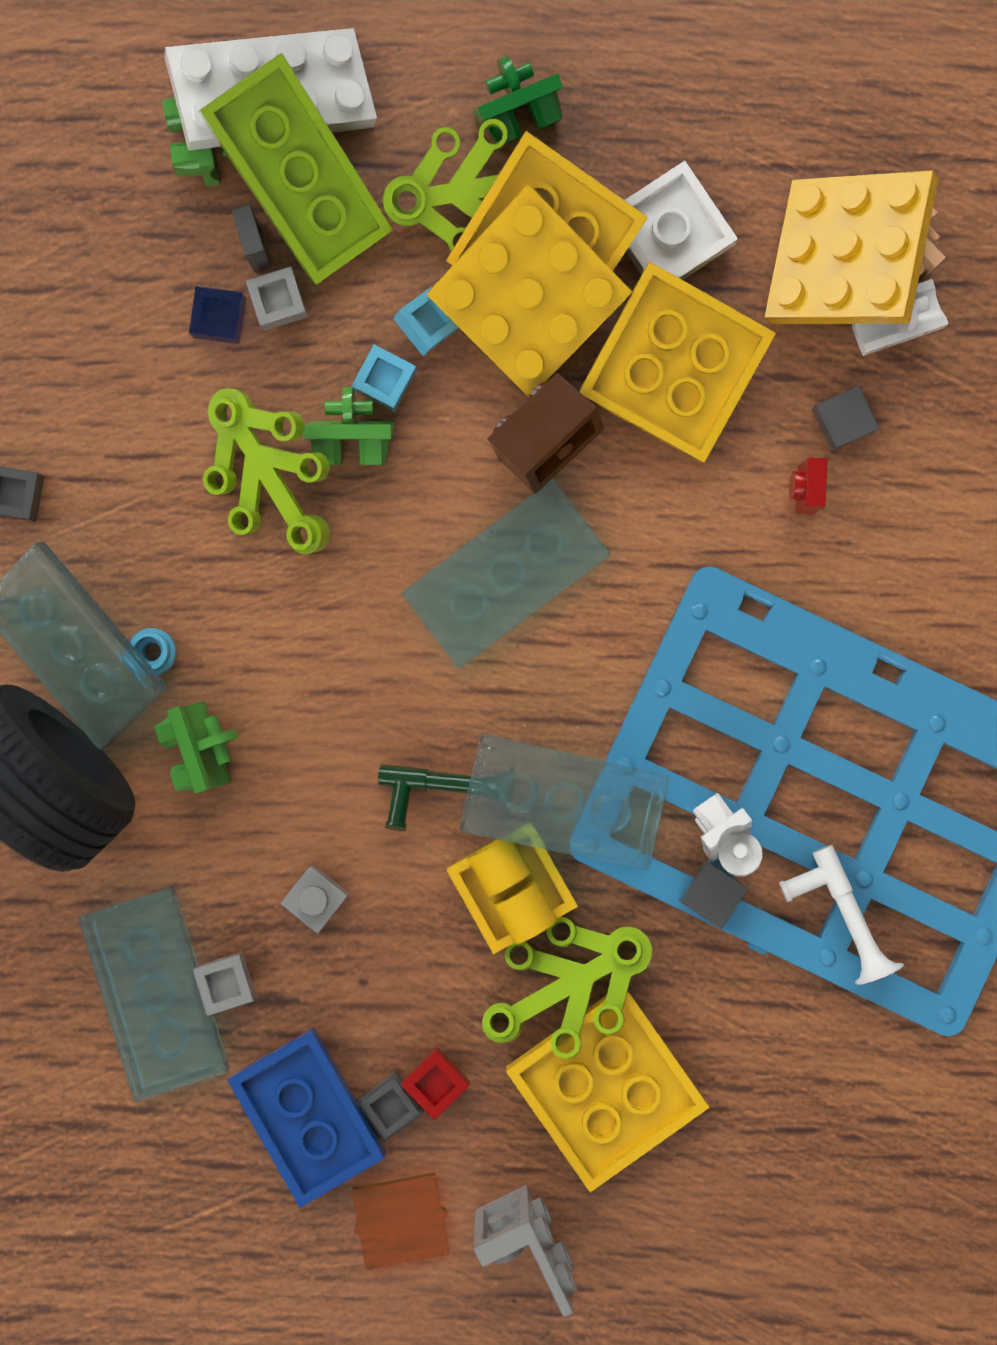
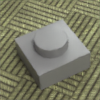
[246,267,308,331]
[280,864,350,934]
[193,951,257,1016]

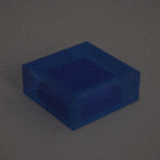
[189,286,246,344]

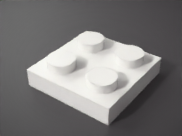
[625,161,738,280]

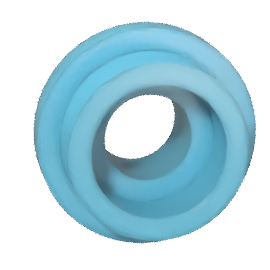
[128,628,177,676]

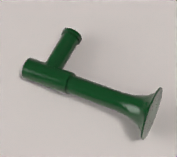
[378,764,514,831]

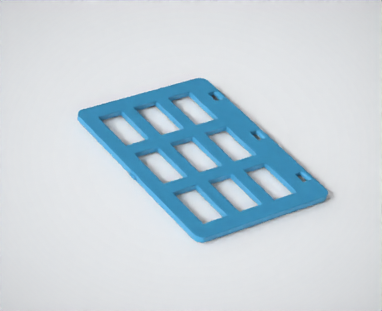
[568,567,997,1036]

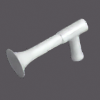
[778,845,903,985]

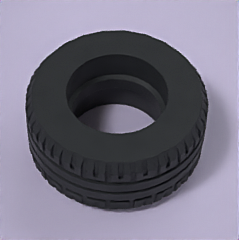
[0,684,136,872]

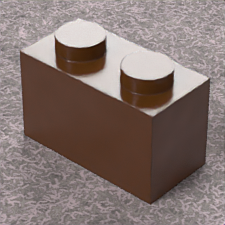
[487,372,604,494]

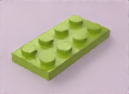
[198,52,393,285]

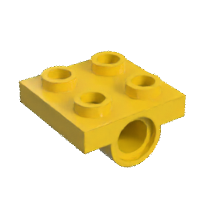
[446,821,578,955]

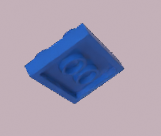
[227,1027,386,1208]

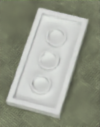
[164,28,377,151]

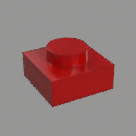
[789,457,828,514]
[401,1046,470,1120]

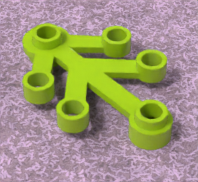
[383,119,508,252]
[203,388,330,554]
[482,917,653,1059]

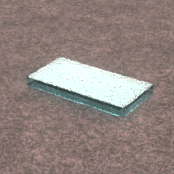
[401,479,611,669]
[0,542,169,750]
[459,733,670,870]
[78,886,230,1102]

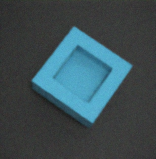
[393,286,459,356]
[352,344,417,412]

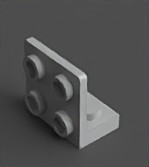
[473,1185,577,1318]

